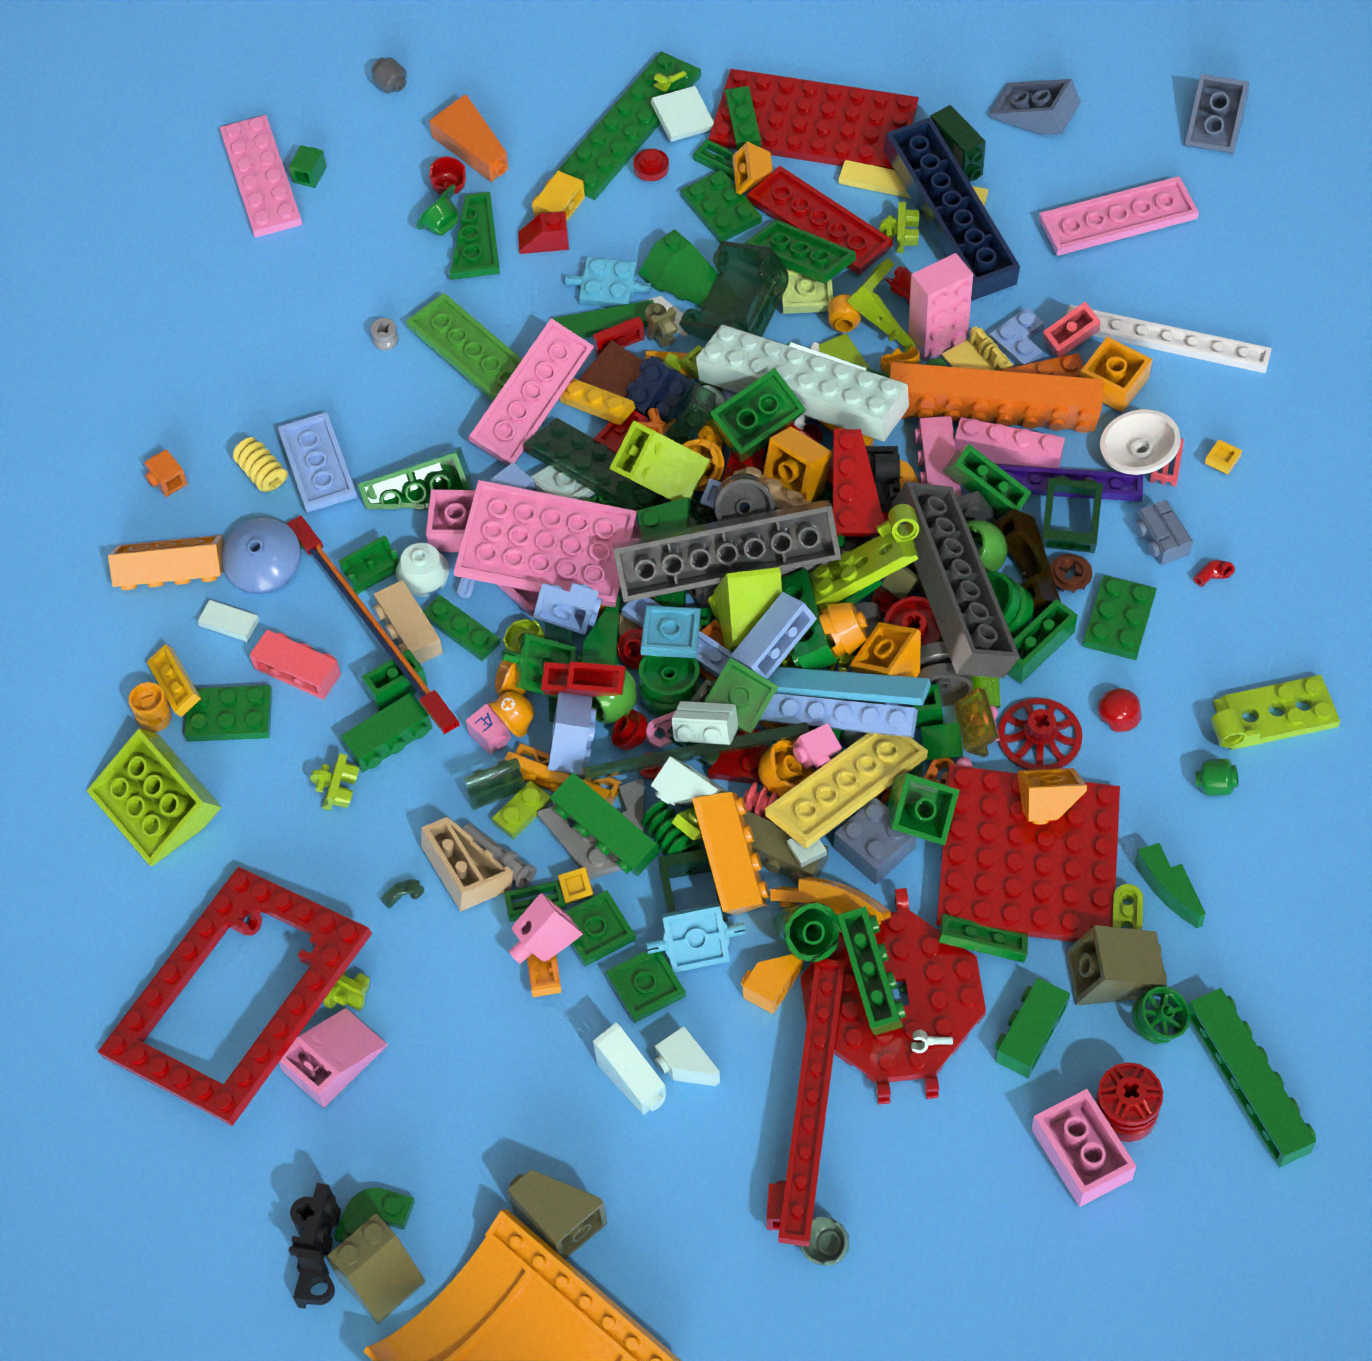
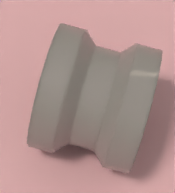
[371,318,398,351]

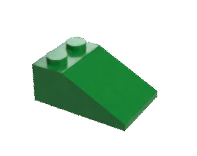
[710,368,806,463]

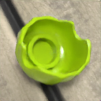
[503,619,545,652]

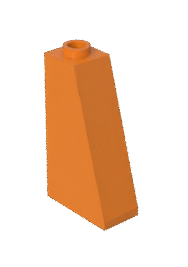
[429,94,509,182]

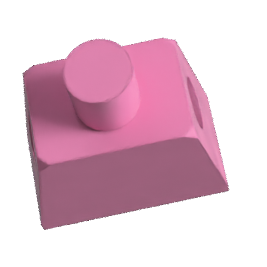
[509,893,583,964]

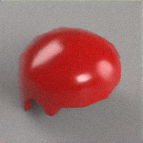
[429,156,466,195]
[1098,688,1142,732]

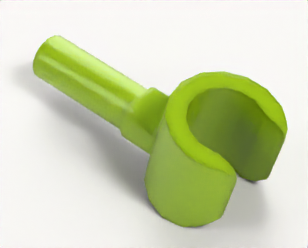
[654,71,686,92]

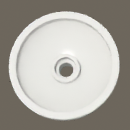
[1100,409,1181,475]

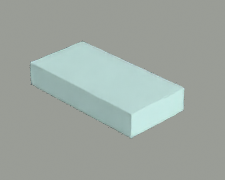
[198,600,259,642]

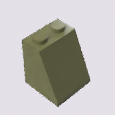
[1066,925,1167,1005]
[507,1170,608,1260]
[327,1214,426,1324]

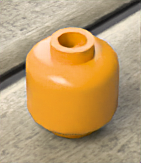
[828,294,861,333]

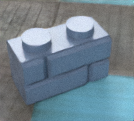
[1135,500,1193,565]

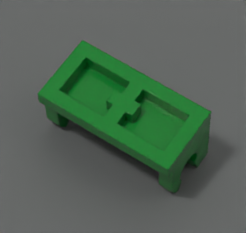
[339,535,399,595]

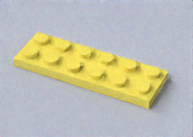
[765,733,928,849]

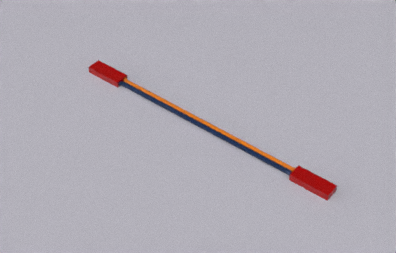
[286,515,460,734]

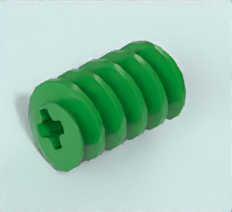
[641,800,700,855]

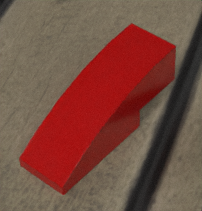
[541,662,626,697]

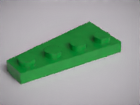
[449,192,500,280]

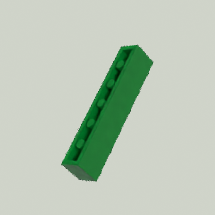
[1189,988,1316,1168]

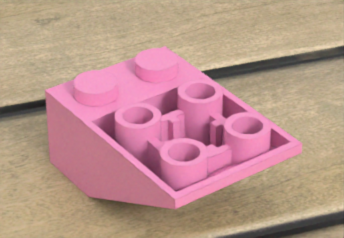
[279,1008,388,1108]

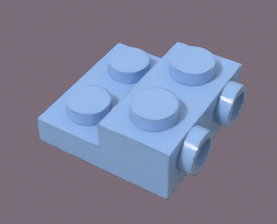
[533,583,602,635]

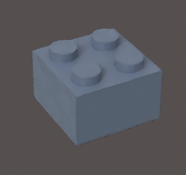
[834,797,916,885]

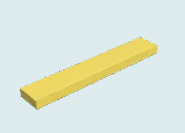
[839,160,989,207]

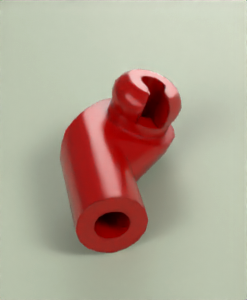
[1193,560,1235,587]

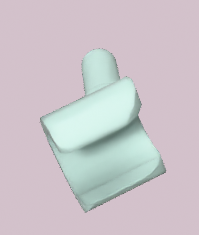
[911,1029,953,1053]

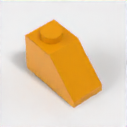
[732,142,773,195]
[741,954,803,1015]

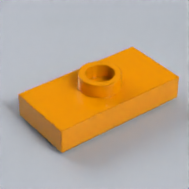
[527,953,562,997]

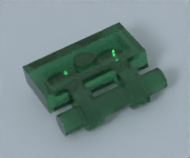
[463,757,525,810]

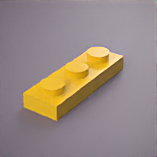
[560,379,636,426]
[147,644,201,717]

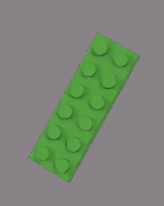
[406,293,522,401]

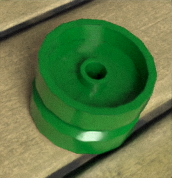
[986,571,1034,638]
[639,655,700,716]

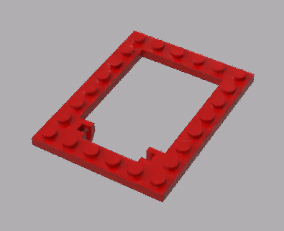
[97,866,372,1126]

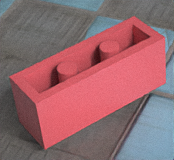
[250,630,341,700]

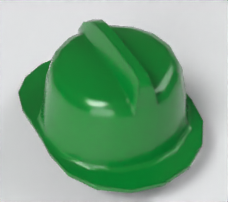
[416,185,459,236]

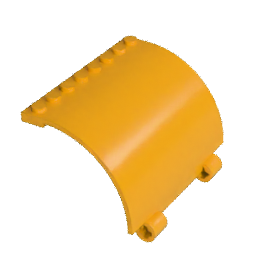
[364,1209,681,1361]

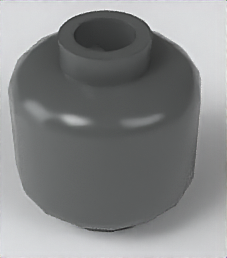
[371,57,407,93]

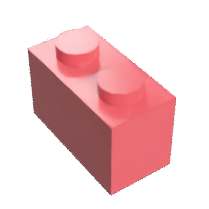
[1043,302,1101,358]

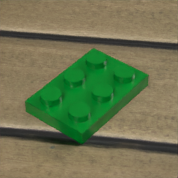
[680,169,762,244]
[1083,575,1157,660]
[185,685,272,742]

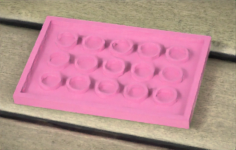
[454,480,637,607]

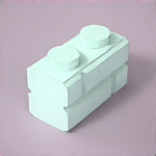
[672,701,738,745]

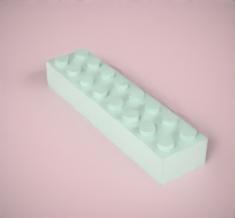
[696,325,909,442]

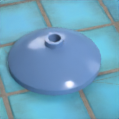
[222,517,301,594]

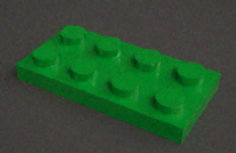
[745,219,856,284]

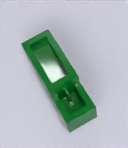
[1135,843,1206,928]

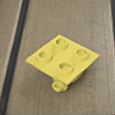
[941,326,1014,371]

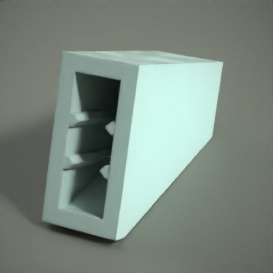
[593,1022,666,1115]

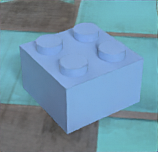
[548,692,596,775]

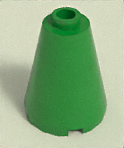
[774,902,841,962]

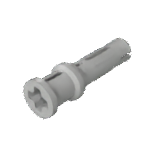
[463,823,537,888]

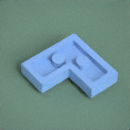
[989,308,1045,366]

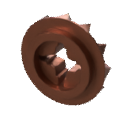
[1050,554,1093,594]

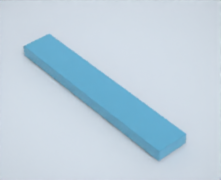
[768,667,931,706]

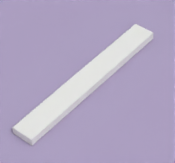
[1066,305,1272,373]

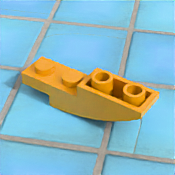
[770,877,891,925]

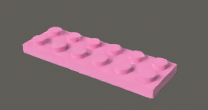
[220,115,302,238]
[1039,176,1199,256]
[468,318,594,466]

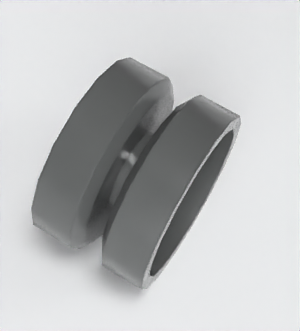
[713,473,775,521]
[917,642,974,707]

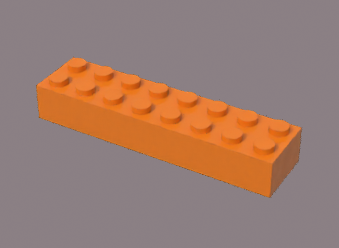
[889,362,1103,433]

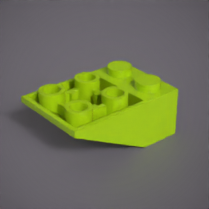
[609,420,711,501]

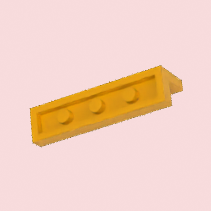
[504,743,622,805]

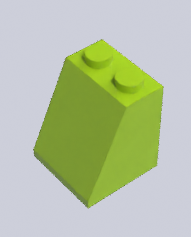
[713,567,782,653]

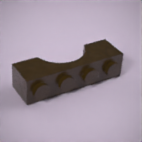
[994,509,1061,618]

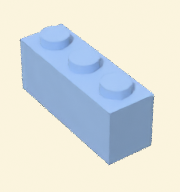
[731,592,817,679]

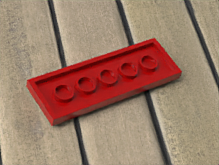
[747,166,893,275]

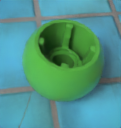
[966,520,1007,572]
[591,663,637,724]

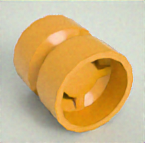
[128,682,172,733]

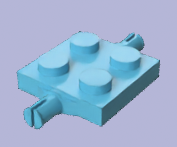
[565,257,651,308]
[646,903,746,973]

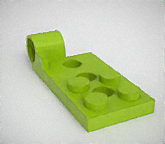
[810,504,920,610]
[1211,675,1340,750]

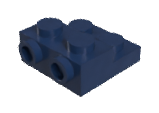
[626,356,699,425]

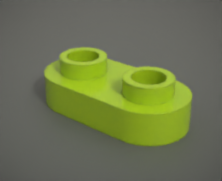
[1112,884,1143,930]

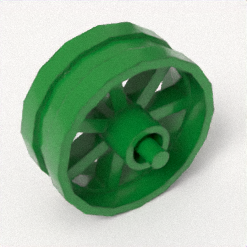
[1131,986,1191,1044]

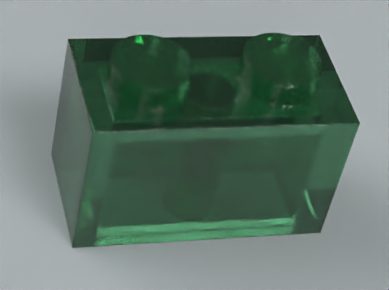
[664,382,716,445]

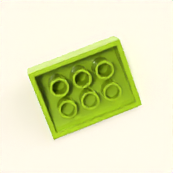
[87,728,222,866]

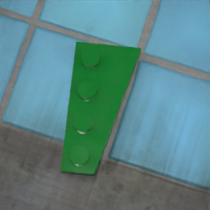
[637,497,691,608]

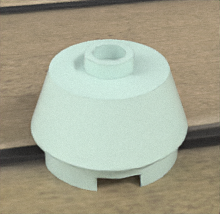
[396,543,449,597]

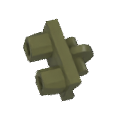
[644,303,678,348]

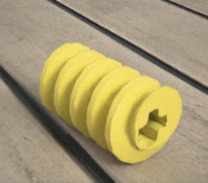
[233,437,288,492]

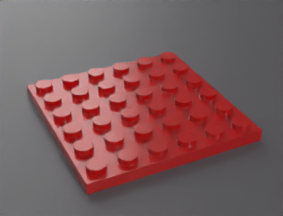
[936,765,1120,942]

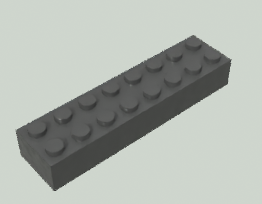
[891,482,1020,678]
[612,500,841,602]

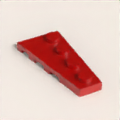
[832,429,884,537]

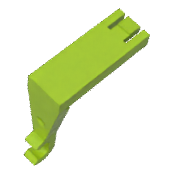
[847,257,916,353]

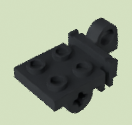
[859,446,900,537]
[288,1183,341,1309]

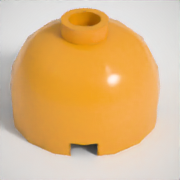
[758,740,815,798]

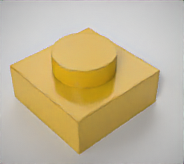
[1205,439,1242,475]
[558,867,595,904]

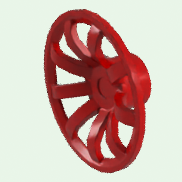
[998,698,1083,770]

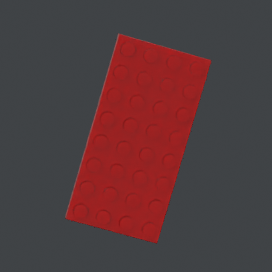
[709,68,919,170]

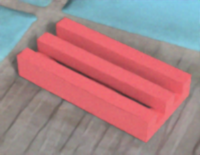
[1150,438,1184,486]

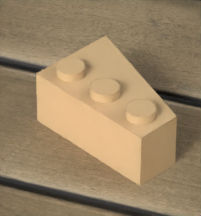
[421,817,513,912]

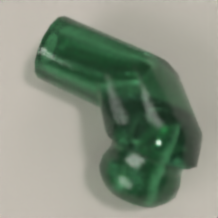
[380,879,424,908]

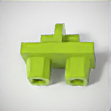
[879,202,919,253]
[310,753,360,811]
[323,969,370,1011]

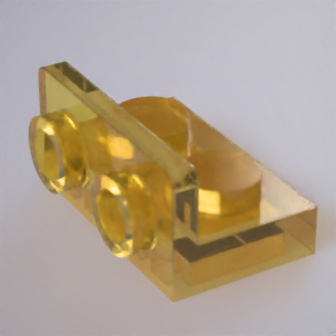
[954,687,999,757]

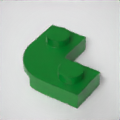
[334,1188,415,1243]

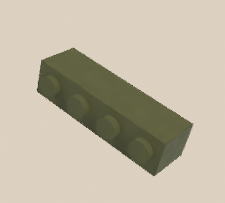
[743,811,828,884]

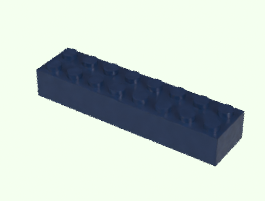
[884,117,1020,301]

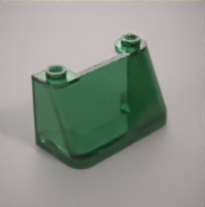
[679,241,789,342]

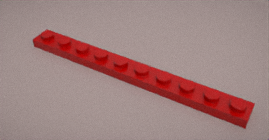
[778,959,845,1247]

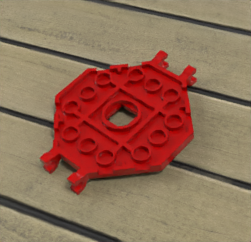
[800,888,986,1105]

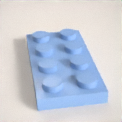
[277,412,357,513]

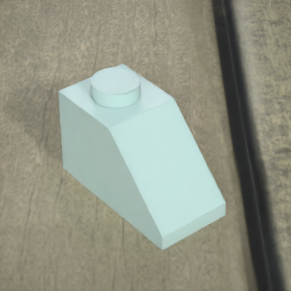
[654,1026,720,1086]

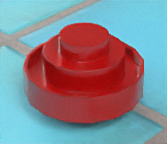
[633,149,669,181]
[618,628,644,669]
[611,710,647,751]

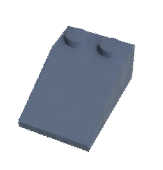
[1185,74,1250,154]
[989,79,1081,135]

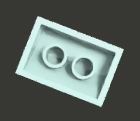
[651,757,728,808]

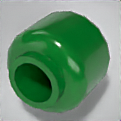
[1195,758,1239,797]

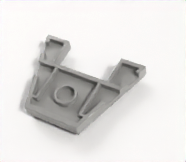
[537,779,644,880]

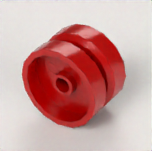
[884,596,944,646]

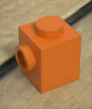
[144,449,188,497]

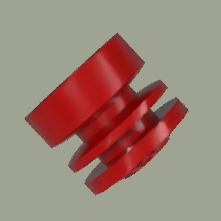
[1095,1062,1163,1143]

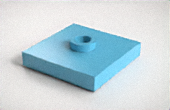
[641,605,701,658]

